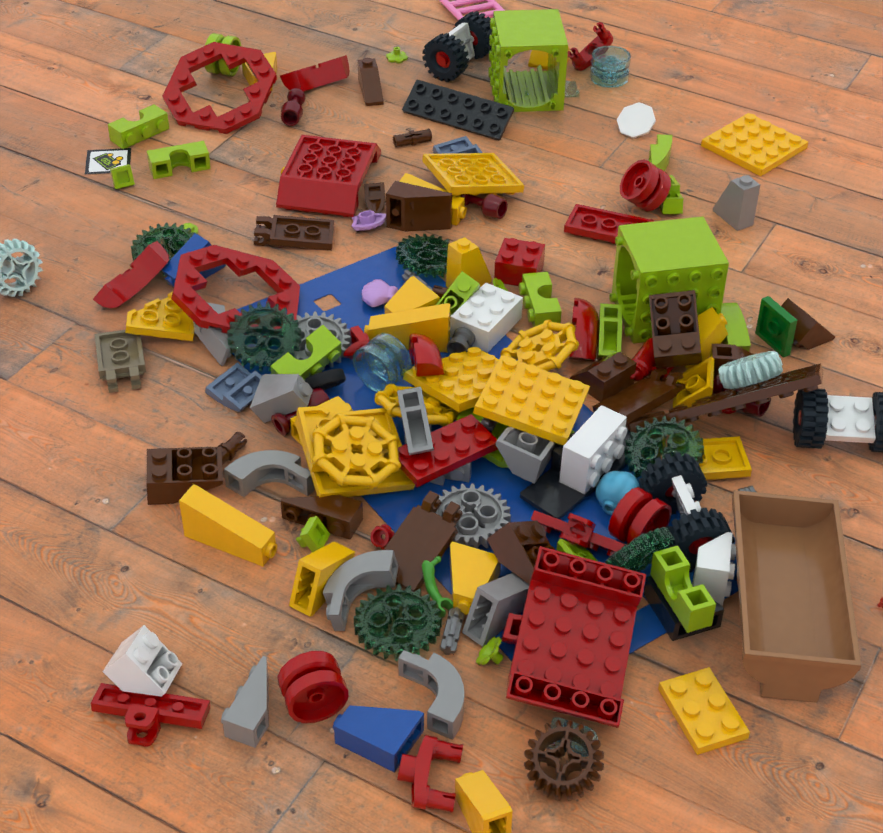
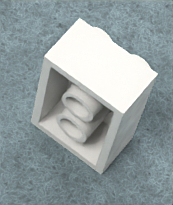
[450,283,523,353]
[559,405,628,494]

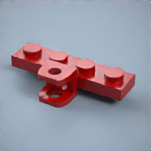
[531,510,633,561]
[91,683,211,747]

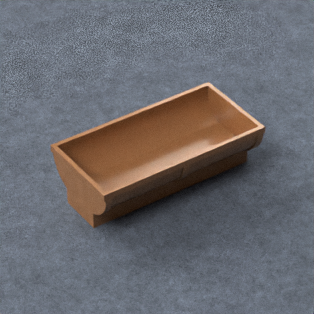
[732,490,861,703]

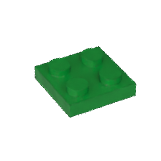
[755,296,797,358]

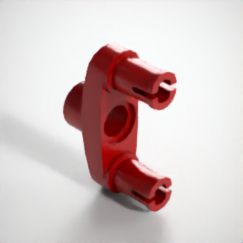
[568,22,613,71]
[397,735,463,813]

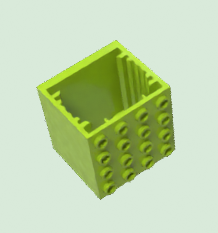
[488,9,568,112]
[609,216,729,344]

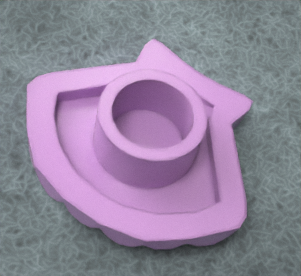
[351,210,386,231]
[362,279,398,307]

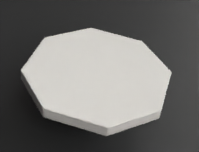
[617,102,656,139]

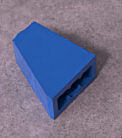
[161,233,226,287]
[333,705,424,773]

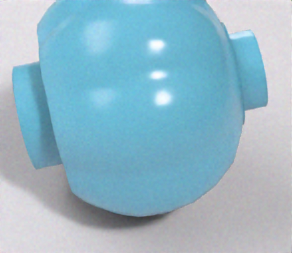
[595,471,640,515]

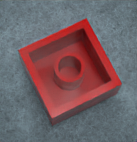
[494,238,545,286]

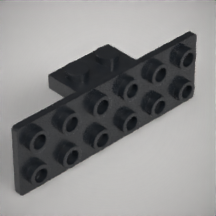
[402,80,514,141]
[520,430,649,520]

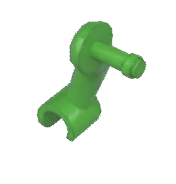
[422,556,453,618]

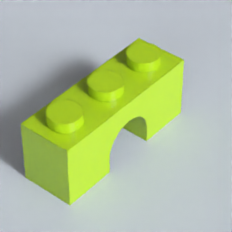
[108,104,169,149]
[147,141,211,179]
[519,272,562,327]
[271,325,342,380]
[650,545,716,633]

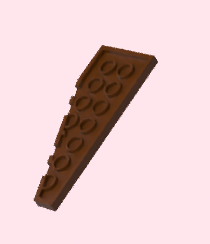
[629,363,823,435]

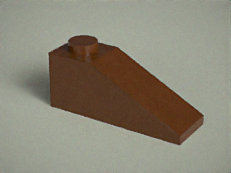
[358,58,384,106]

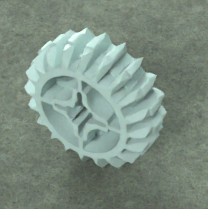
[0,238,43,297]
[718,351,783,389]

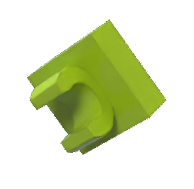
[110,164,135,189]
[296,516,330,552]

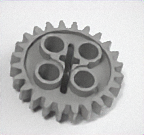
[278,311,351,370]
[436,483,511,549]

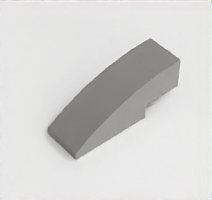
[397,387,434,455]

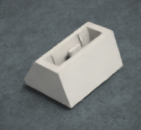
[692,532,736,607]
[102,625,182,697]

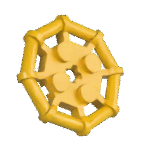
[500,319,579,371]
[374,384,462,427]
[312,413,401,489]

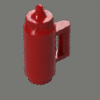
[630,337,674,381]

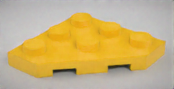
[125,292,194,341]
[296,406,384,472]

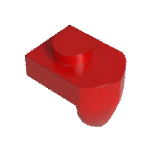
[343,326,371,360]

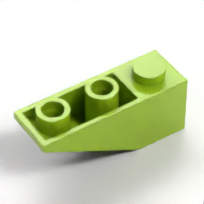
[436,271,480,316]

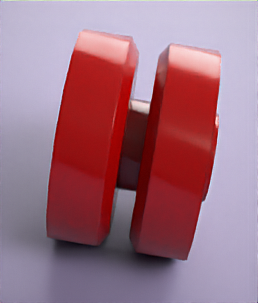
[620,159,671,212]
[608,487,672,554]
[277,651,349,723]

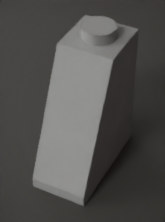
[713,175,760,231]
[250,374,313,423]
[462,573,529,647]

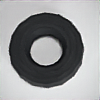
[305,368,346,390]

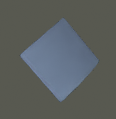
[432,136,482,154]
[205,362,262,412]

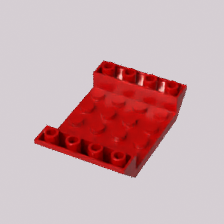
[276,135,381,217]
[506,546,646,728]

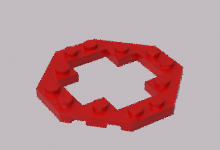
[162,42,277,134]
[171,245,300,342]

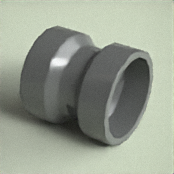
[447,327,475,354]

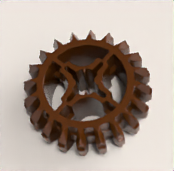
[524,720,604,801]

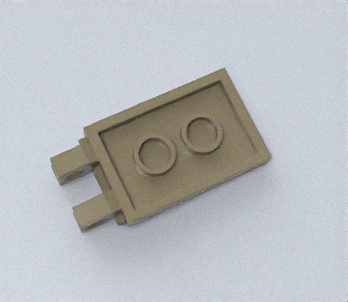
[95,330,146,393]

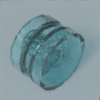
[590,46,631,87]
[353,333,412,392]

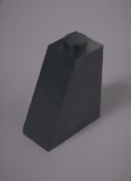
[644,576,724,641]

